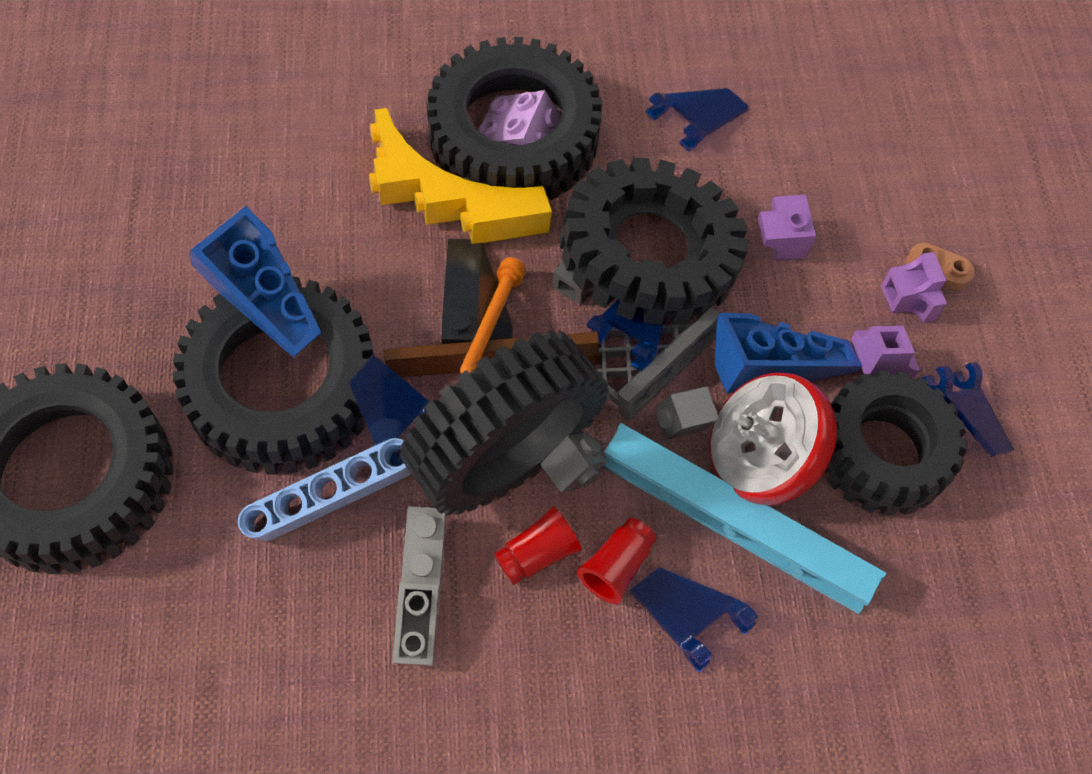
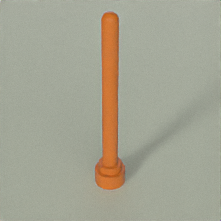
[460,257,526,373]

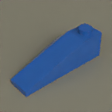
[190,206,321,358]
[715,313,863,393]

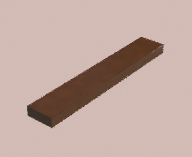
[384,332,599,378]

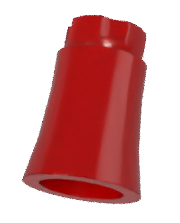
[494,506,582,585]
[577,517,657,604]

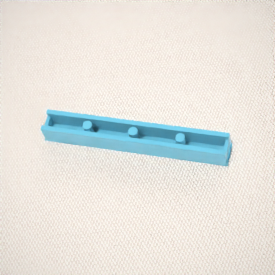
[602,423,886,614]

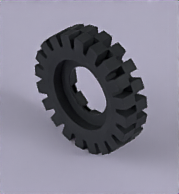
[560,158,749,325]

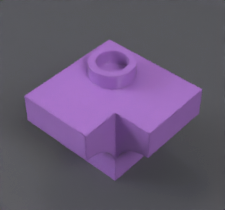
[758,195,816,260]
[881,252,947,323]
[851,326,919,379]

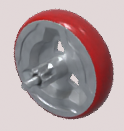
[709,372,837,506]

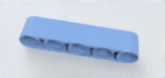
[238,438,411,542]

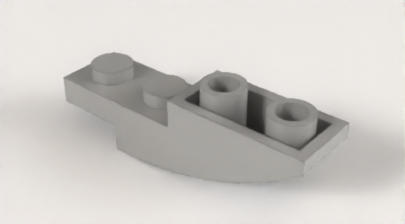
[392,507,446,665]

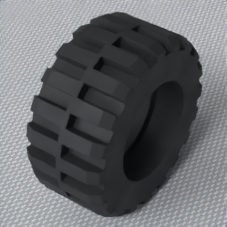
[824,370,967,516]

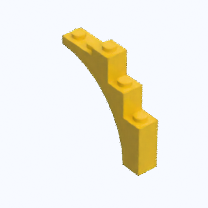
[369,108,552,244]

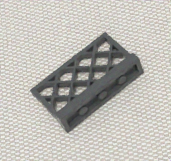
[596,307,721,421]

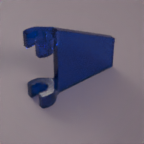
[646,88,749,151]
[587,299,665,372]
[349,354,430,467]
[922,362,1014,457]
[630,567,758,673]

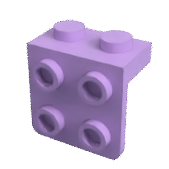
[478,90,562,145]

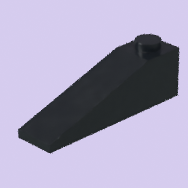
[441,239,513,344]

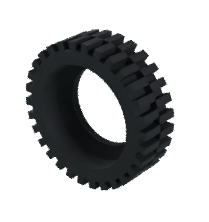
[427,37,602,200]
[172,276,379,475]
[400,331,609,515]
[0,363,174,574]

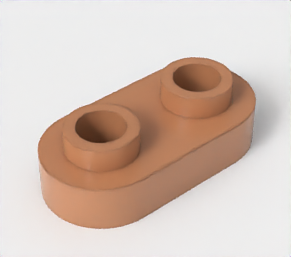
[906,243,974,290]

